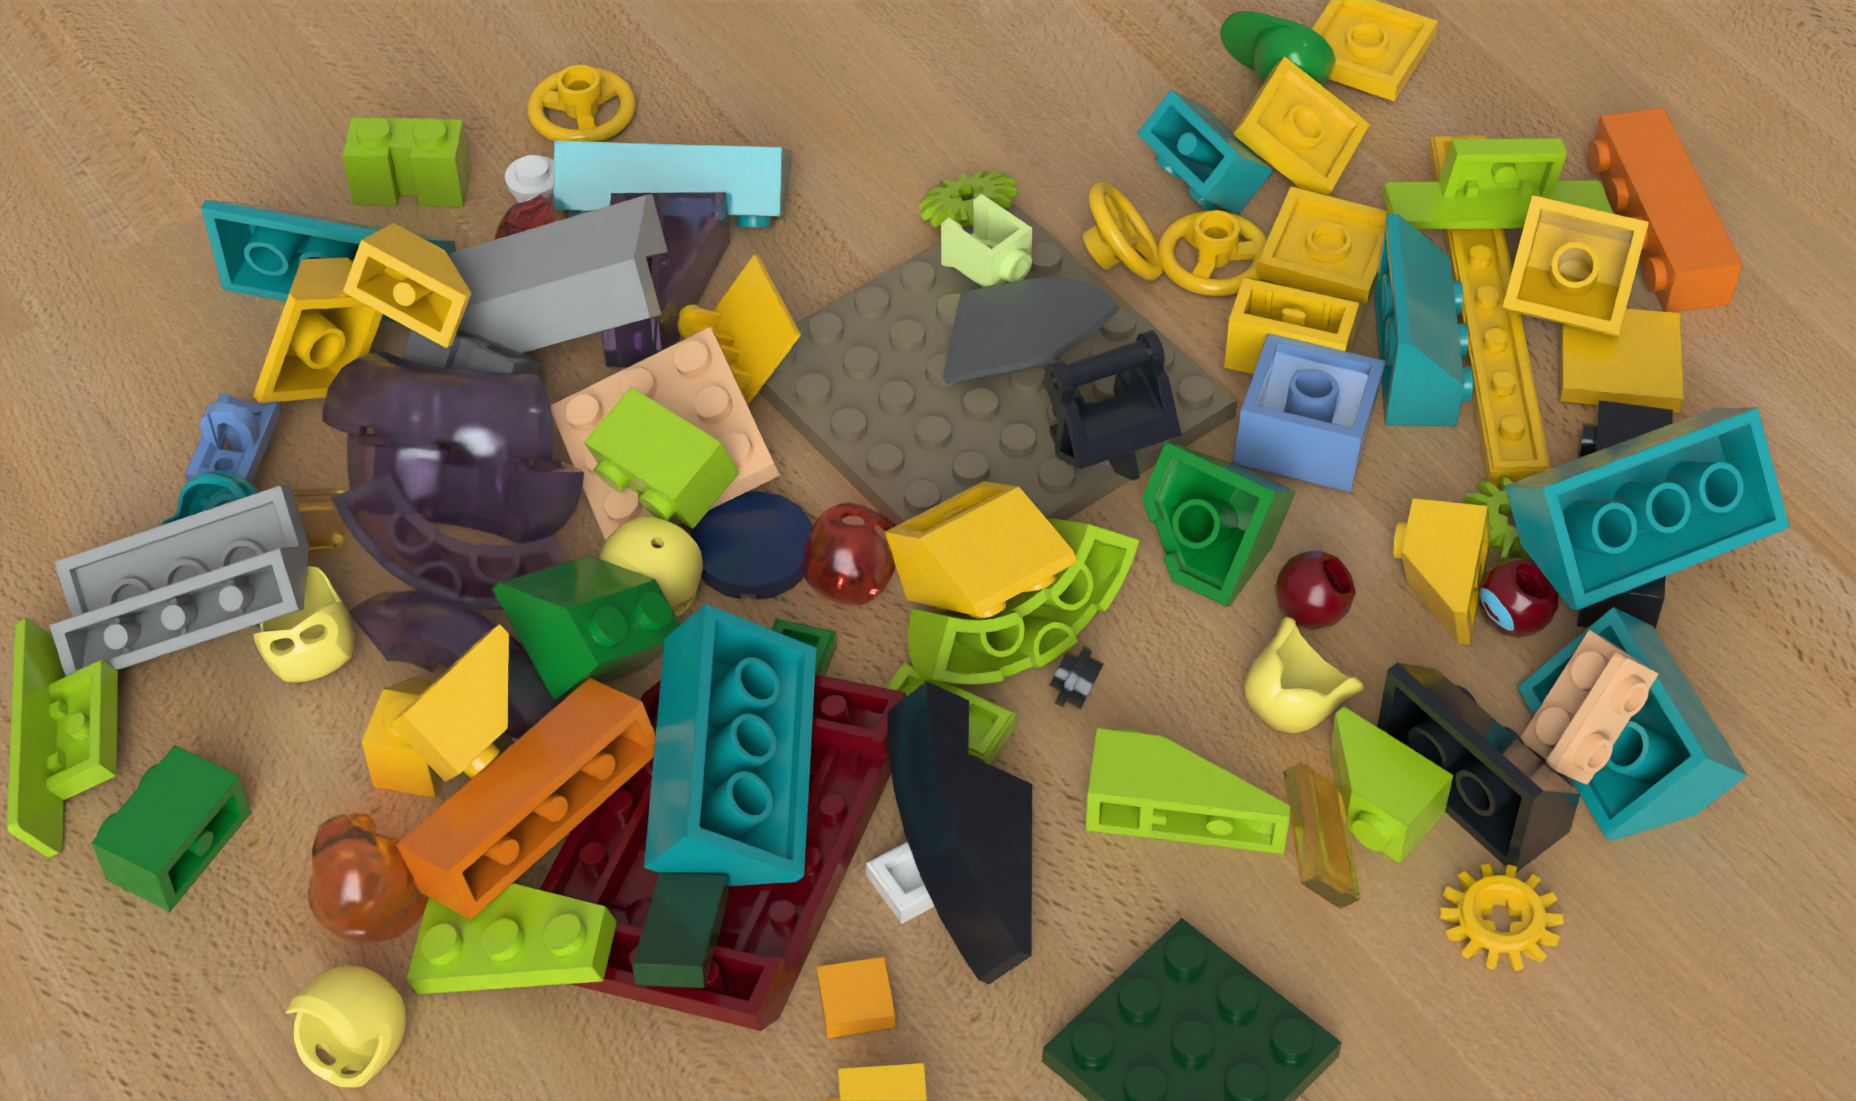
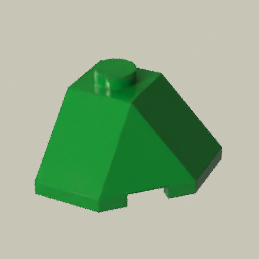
[1142,442,1296,607]

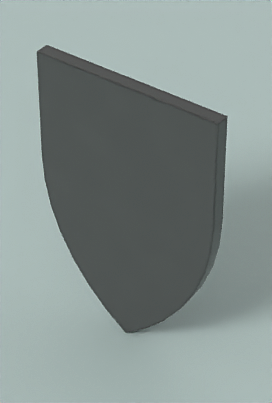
[943,277,1120,383]

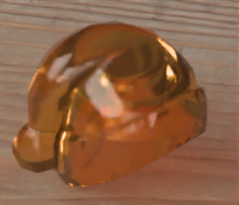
[308,812,429,942]

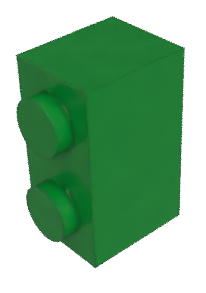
[91,745,251,912]

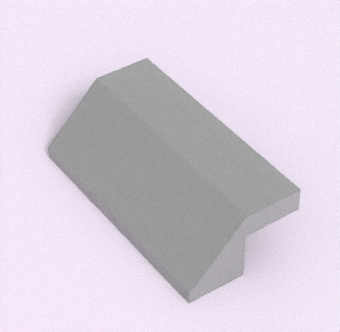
[449,194,668,353]
[49,485,309,677]

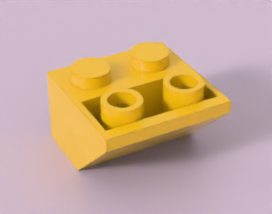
[1224,278,1366,374]
[885,481,1077,619]

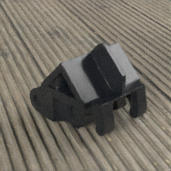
[1043,330,1182,481]

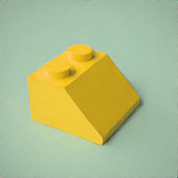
[1502,195,1649,337]
[253,257,383,403]

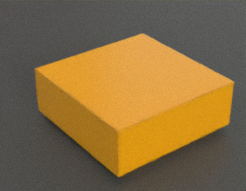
[816,956,896,1038]

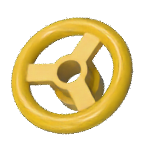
[527,64,636,142]
[1082,181,1163,281]
[1157,210,1267,296]

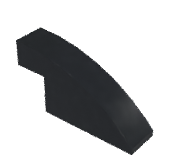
[887,681,1032,984]

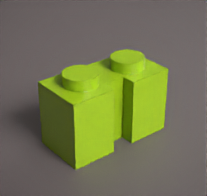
[342,117,471,207]
[584,387,739,529]

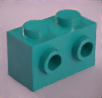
[1137,89,1273,215]

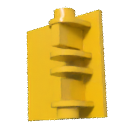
[677,254,801,405]

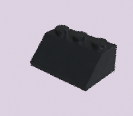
[1377,663,1581,873]

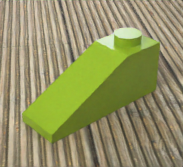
[1085,728,1291,855]

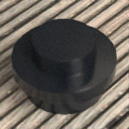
[1049,646,1104,709]

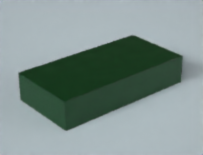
[632,872,729,988]

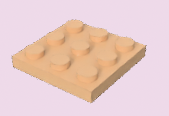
[549,327,780,541]

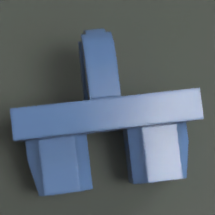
[185,393,281,484]

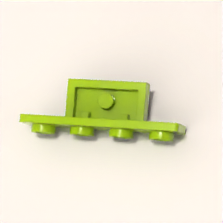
[1382,138,1614,230]
[6,618,118,858]

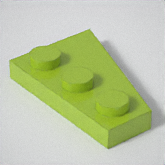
[406,883,617,994]

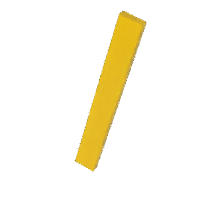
[1428,135,1551,486]

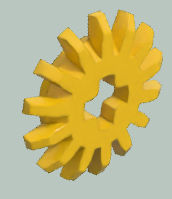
[1439,863,1564,971]

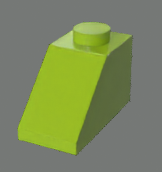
[1329,706,1453,864]

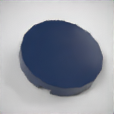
[691,491,815,599]

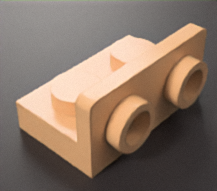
[1520,630,1658,785]

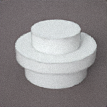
[505,155,554,206]

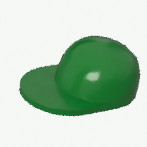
[1220,11,1336,87]

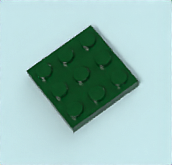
[1042,918,1342,1101]

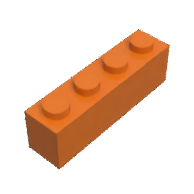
[1588,107,1742,313]
[396,678,656,921]

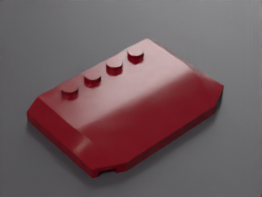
[539,674,907,1031]

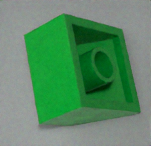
[492,555,681,701]

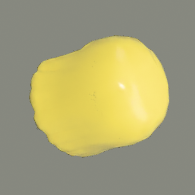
[1244,617,1364,734]

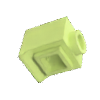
[941,194,1032,288]

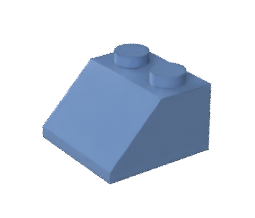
[1232,333,1386,492]

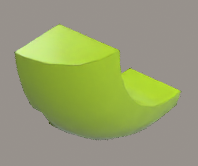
[907,518,1140,685]

